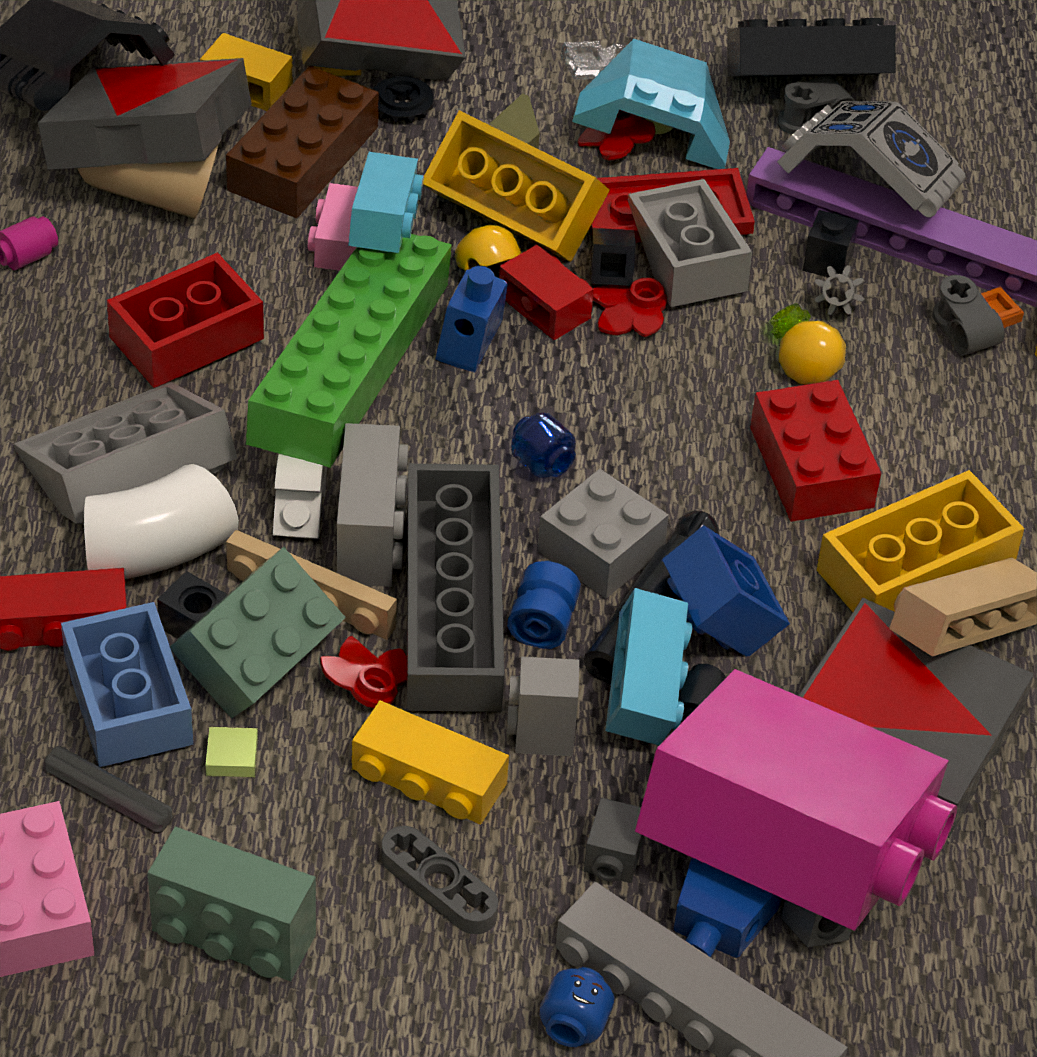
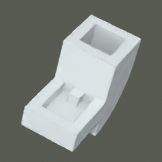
[273,454,327,539]

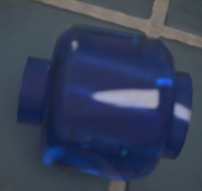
[511,413,576,478]

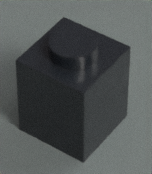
[803,210,859,281]
[590,228,636,286]

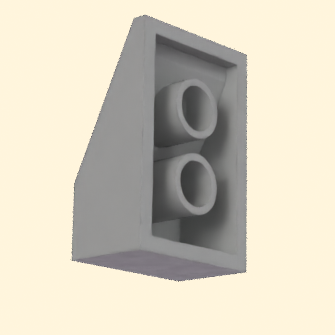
[628,179,752,307]

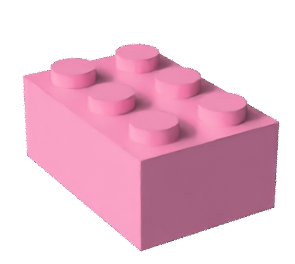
[0,801,94,977]

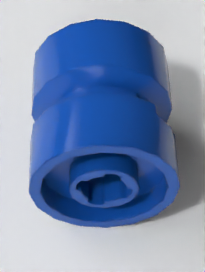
[507,561,581,649]

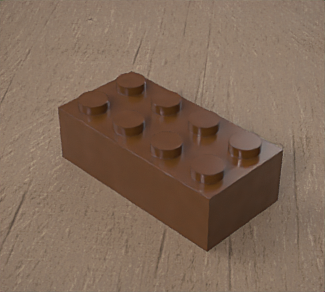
[226,66,379,219]

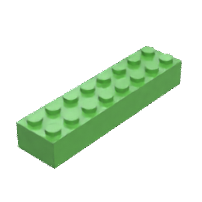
[246,234,452,468]

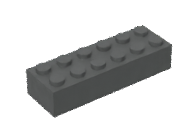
[407,463,504,712]

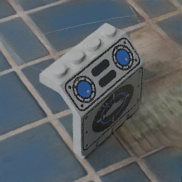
[777,101,966,217]

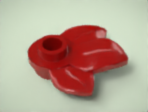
[577,110,656,161]
[593,278,667,337]
[320,636,407,708]

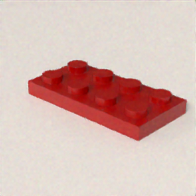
[589,168,755,243]

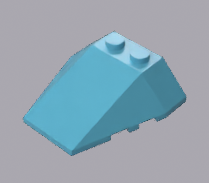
[572,39,730,169]

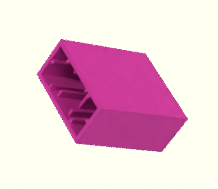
[635,669,957,931]

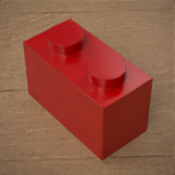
[499,245,594,340]

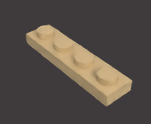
[226,530,397,640]

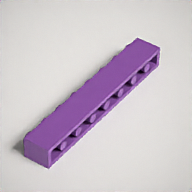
[746,147,1037,307]

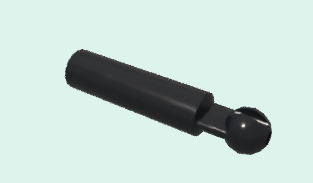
[583,510,719,685]

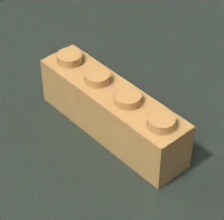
[889,558,1037,657]

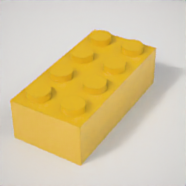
[423,110,610,262]
[816,470,1024,612]

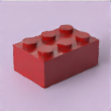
[107,252,264,388]
[750,380,881,522]

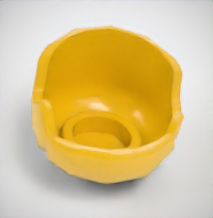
[455,225,521,271]
[778,321,846,385]

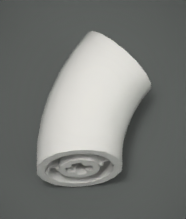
[84,464,239,579]

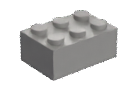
[337,423,408,587]

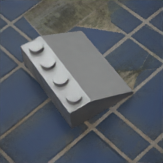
[13,382,237,525]

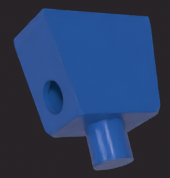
[435,266,508,373]
[674,858,782,958]

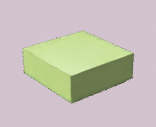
[206,727,258,777]

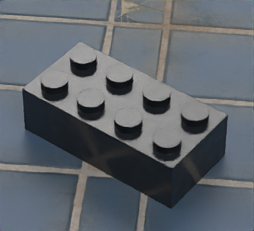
[727,18,896,77]

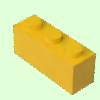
[352,700,509,825]

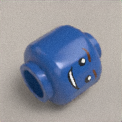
[539,967,615,1047]

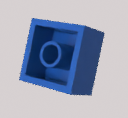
[662,525,790,657]

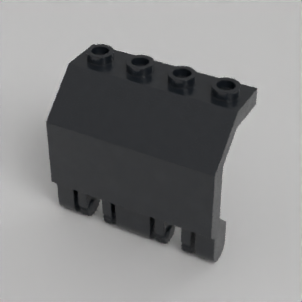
[0,0,175,111]

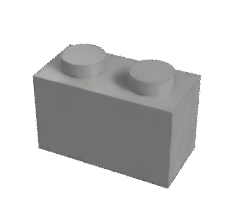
[507,656,579,756]

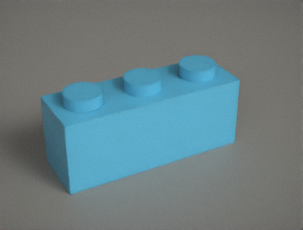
[348,152,424,253]
[605,588,692,745]

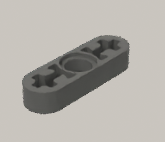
[381,826,498,934]

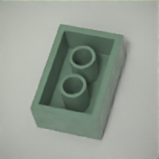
[170,547,346,718]
[147,826,316,981]

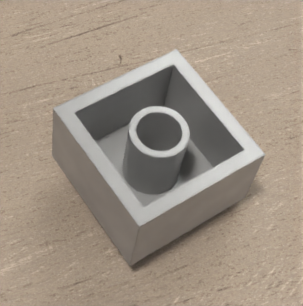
[538,469,669,599]

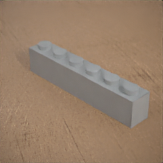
[556,882,848,1057]

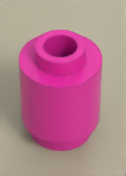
[0,216,58,270]

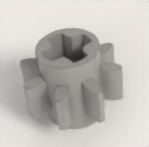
[815,265,865,315]

